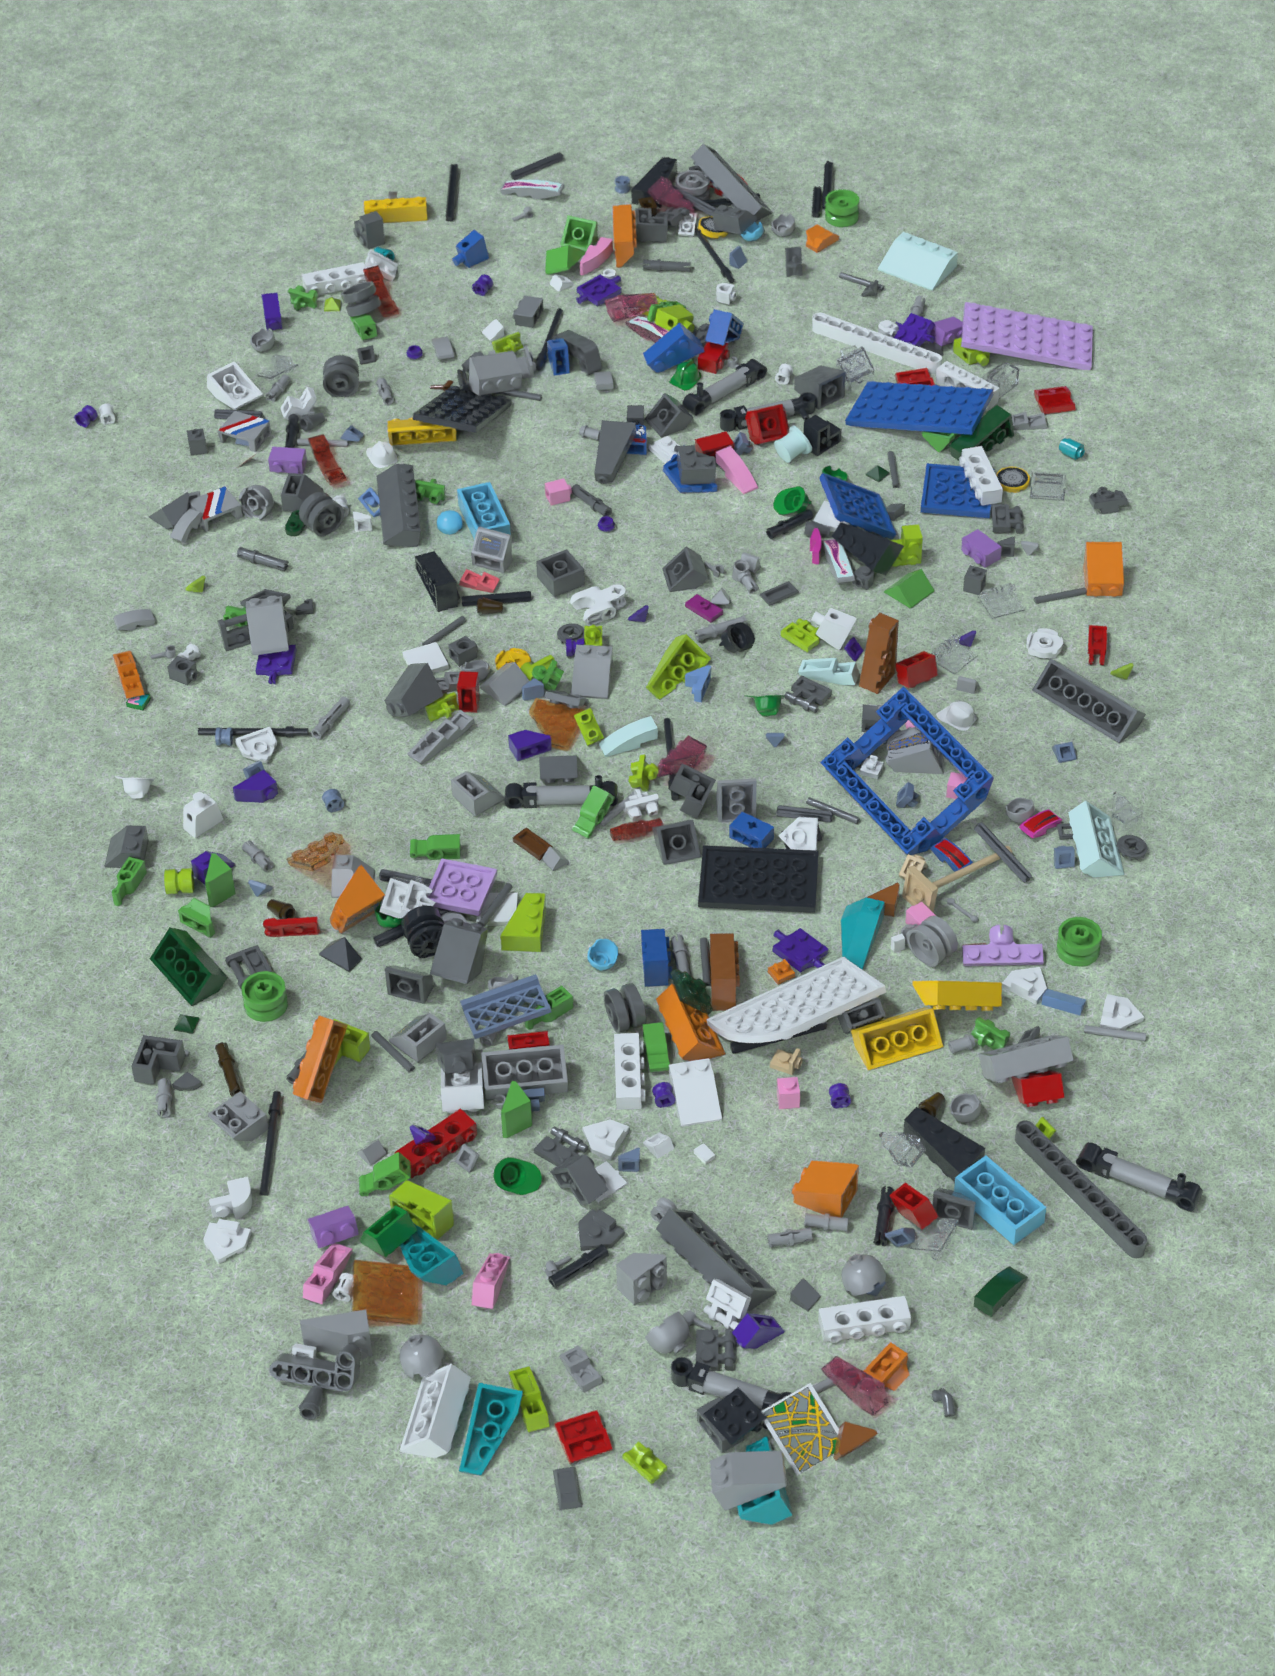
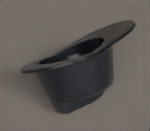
[719,623,755,653]

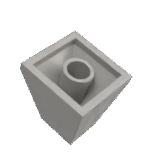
[331,855,375,898]

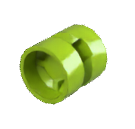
[164,868,195,894]

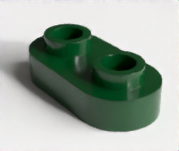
[285,510,306,537]

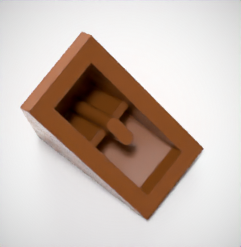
[867,882,900,917]
[833,1421,878,1461]

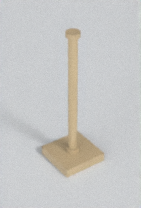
[902,846,1012,913]

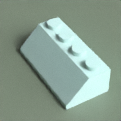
[1068,801,1124,878]

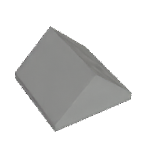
[480,662,529,706]

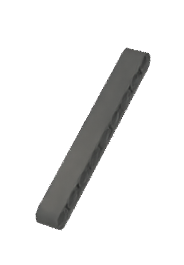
[1015,1120,1147,1258]

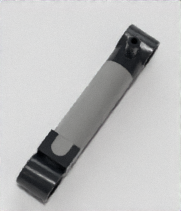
[682,359,767,415]
[720,392,816,432]
[505,775,618,809]
[1076,1142,1203,1212]
[671,1357,792,1429]

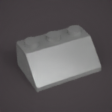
[469,351,522,395]

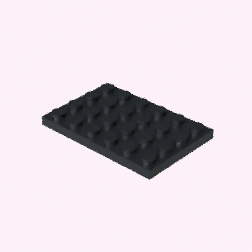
[413,386,512,433]
[698,845,819,913]

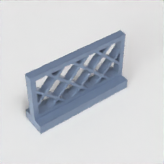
[460,974,551,1039]

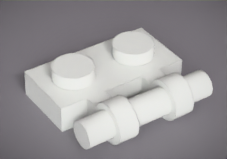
[704,1279,751,1330]

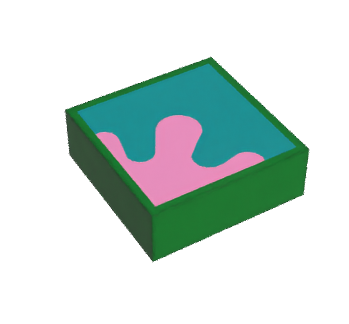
[126,693,151,711]

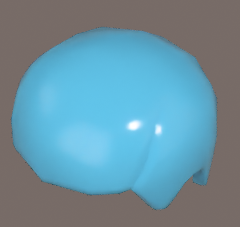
[741,222,764,241]
[437,510,463,535]
[587,939,618,971]

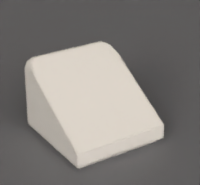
[550,275,574,292]
[482,319,504,342]
[353,512,372,532]
[643,1133,674,1159]

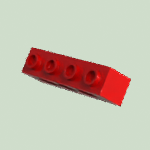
[395,1108,477,1179]

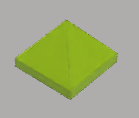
[324,297,341,311]
[185,575,206,592]
[1110,663,1134,679]
[1035,1117,1057,1140]

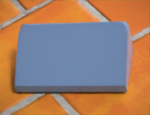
[358,487,380,517]
[1042,989,1086,1016]

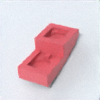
[459,569,500,593]

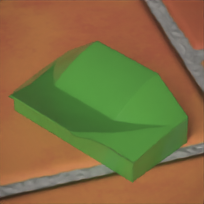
[178,898,215,938]

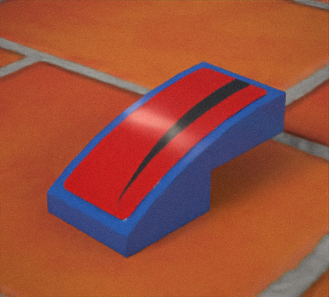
[930,838,973,872]

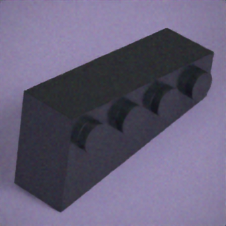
[831,522,904,576]

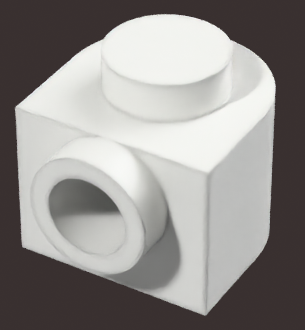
[716,283,736,304]
[878,320,898,338]

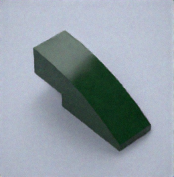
[974,1266,1028,1317]

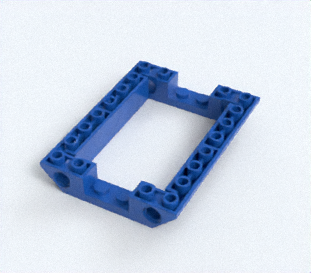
[820,686,994,855]

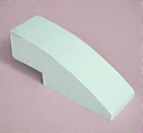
[798,658,859,685]
[599,716,658,757]

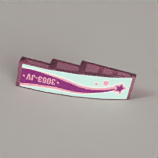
[626,315,669,343]

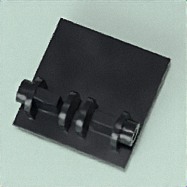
[703,1387,767,1445]

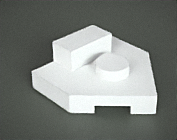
[235,727,277,764]
[779,817,818,850]
[1002,967,1047,1004]
[1100,994,1144,1030]
[583,1119,629,1161]
[203,1219,251,1264]

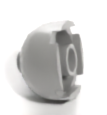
[239,485,274,519]
[841,1254,886,1296]
[645,1311,689,1354]
[399,1335,445,1378]

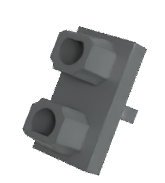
[785,246,802,277]

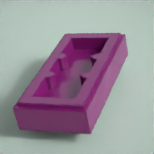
[685,594,723,623]

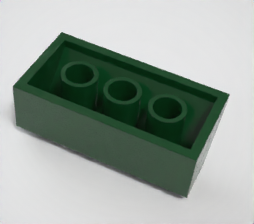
[149,927,228,1006]

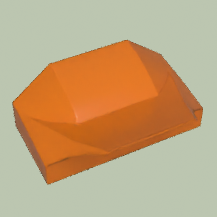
[806,224,839,253]
[863,1342,910,1391]

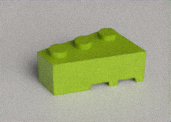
[500,893,546,952]
[389,1180,454,1240]

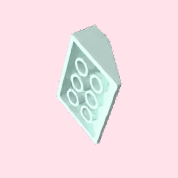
[878,232,958,291]

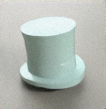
[774,425,812,463]

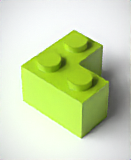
[890,524,923,567]
[333,1019,371,1066]

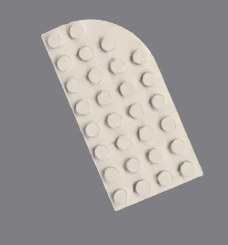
[706,957,886,1043]

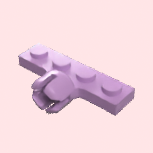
[962,925,1044,966]

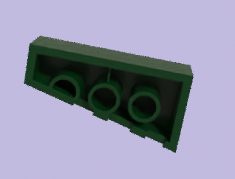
[949,405,1015,461]

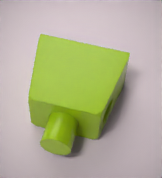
[654,304,695,332]
[953,337,990,366]

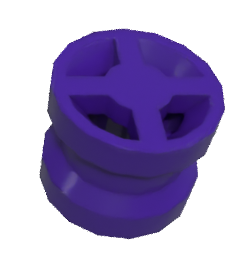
[652,1082,675,1108]
[829,1083,851,1108]

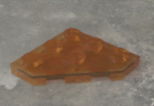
[529,698,584,751]
[286,832,345,871]

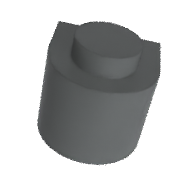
[852,566,874,590]

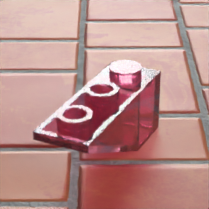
[648,176,694,213]
[605,293,658,323]
[657,735,707,777]
[821,1356,889,1416]

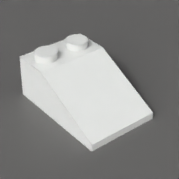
[207,361,263,410]
[669,1058,722,1127]
[441,1062,484,1113]

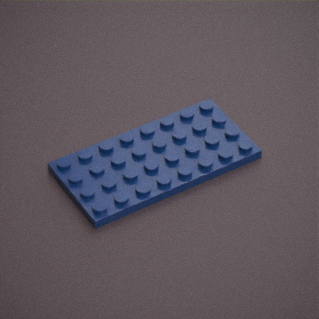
[845,381,994,435]

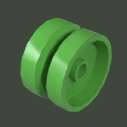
[825,189,860,227]
[1056,917,1102,967]
[241,971,288,1022]

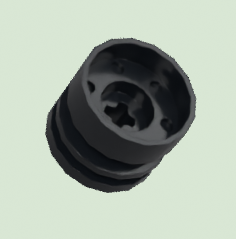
[401,906,444,958]

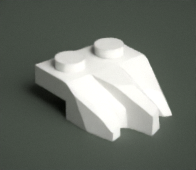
[379,878,436,918]

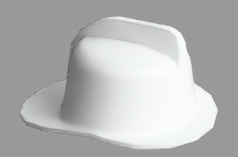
[366,441,398,468]
[936,701,977,731]
[115,776,154,799]

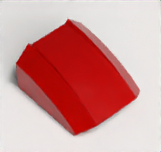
[745,403,789,444]

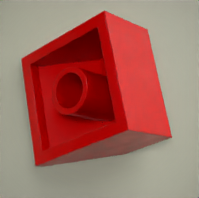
[1011,1070,1065,1107]

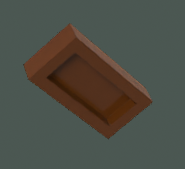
[513,827,553,861]

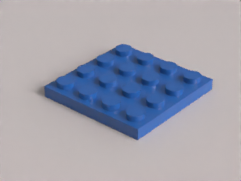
[920,463,995,518]
[819,473,896,539]

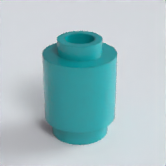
[1059,438,1085,460]

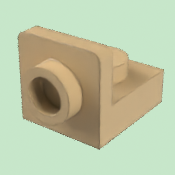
[899,854,928,879]
[770,1048,803,1075]

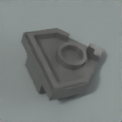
[1089,486,1128,514]
[578,1209,625,1251]

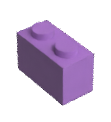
[930,316,963,346]
[268,446,307,474]
[961,529,1002,568]
[308,1206,359,1249]

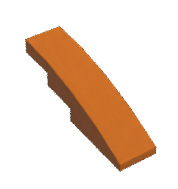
[113,651,144,699]

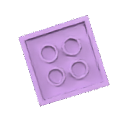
[428,859,497,916]

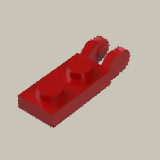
[1088,625,1107,666]
[263,917,320,937]

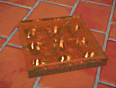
[352,1260,418,1325]

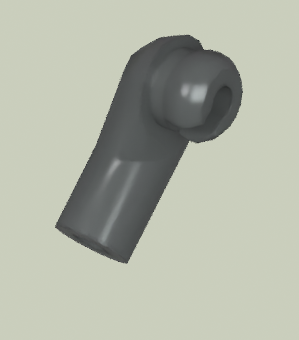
[932,1388,956,1417]

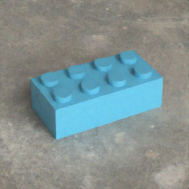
[457,482,511,540]
[954,1156,1046,1245]

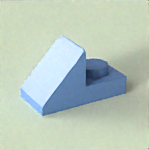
[685,665,711,702]

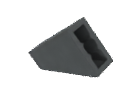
[594,420,637,484]

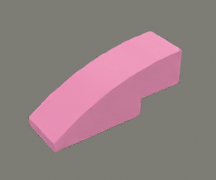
[580,237,613,275]
[716,446,758,494]
[303,1243,352,1304]

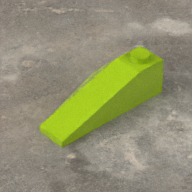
[646,634,711,699]

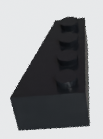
[631,157,677,208]
[414,551,460,612]
[903,1107,985,1182]

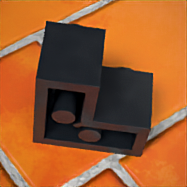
[803,415,842,456]

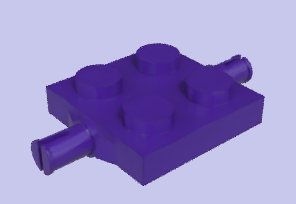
[576,274,622,307]
[894,313,936,347]
[255,644,297,684]
[772,928,829,973]

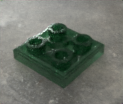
[670,969,713,1015]

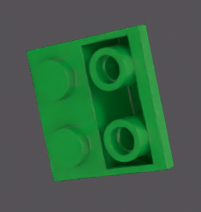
[360,1205,417,1258]

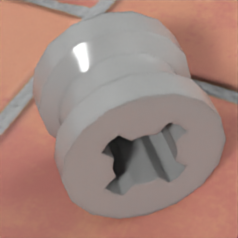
[650,1197,677,1222]

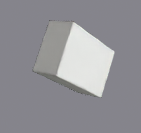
[891,934,905,953]
[694,1143,715,1165]

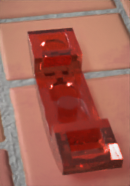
[363,266,399,317]
[308,434,347,485]

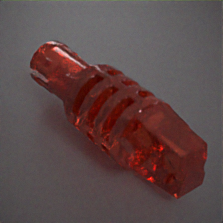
[610,818,663,841]

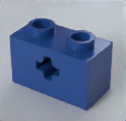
[729,812,774,848]

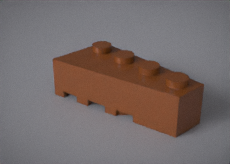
[859,612,899,694]
[710,933,740,1011]

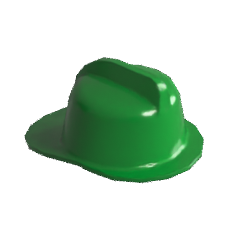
[669,359,702,391]
[773,486,812,515]
[744,695,785,716]
[493,1157,542,1195]

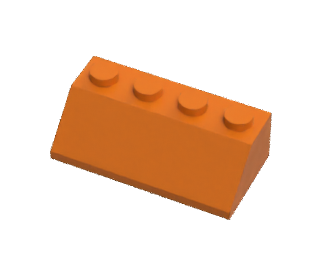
[613,204,637,268]
[656,984,726,1061]
[293,1016,348,1103]

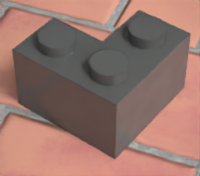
[635,208,668,242]
[353,211,385,249]
[677,445,716,485]
[669,763,716,819]
[131,1035,186,1084]
[550,1154,608,1205]

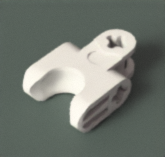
[570,585,626,626]

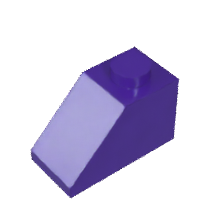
[261,292,283,331]
[508,730,552,761]
[233,770,278,803]
[191,851,235,886]
[732,1313,785,1349]

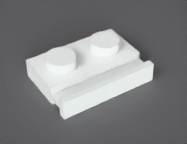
[364,249,398,281]
[648,436,680,463]

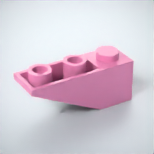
[472,1253,510,1309]

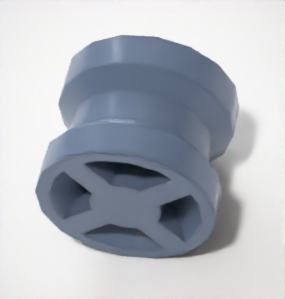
[615,176,630,194]
[215,727,233,746]
[322,789,344,813]

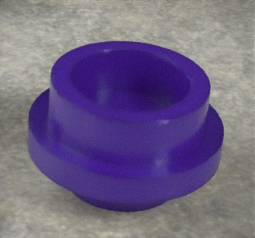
[406,345,423,359]
[598,516,615,532]

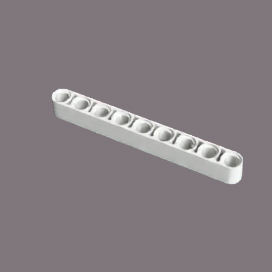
[812,313,942,374]

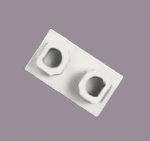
[623,788,659,821]

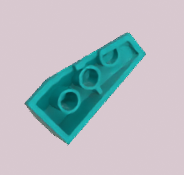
[841,897,885,970]
[400,1223,464,1285]
[459,1383,523,1476]
[737,1436,793,1525]

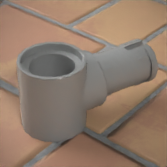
[732,559,759,593]

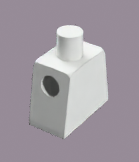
[811,608,857,650]
[183,792,223,838]

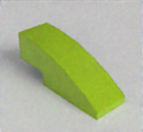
[508,1366,550,1432]

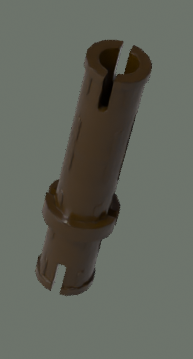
[215,1042,243,1097]

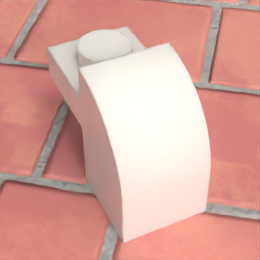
[280,387,317,420]
[209,1177,253,1219]

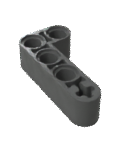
[553,330,602,376]
[269,1344,361,1391]

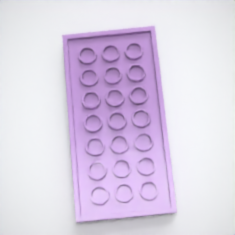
[961,302,1093,370]

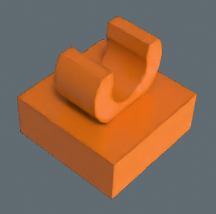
[768,959,795,985]

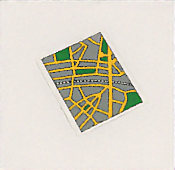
[761,1383,839,1476]

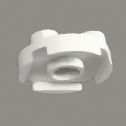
[1026,628,1063,659]

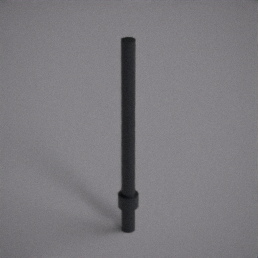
[695,228,735,284]
[536,308,563,371]
[663,718,679,801]
[198,726,309,737]
[259,1091,281,1196]

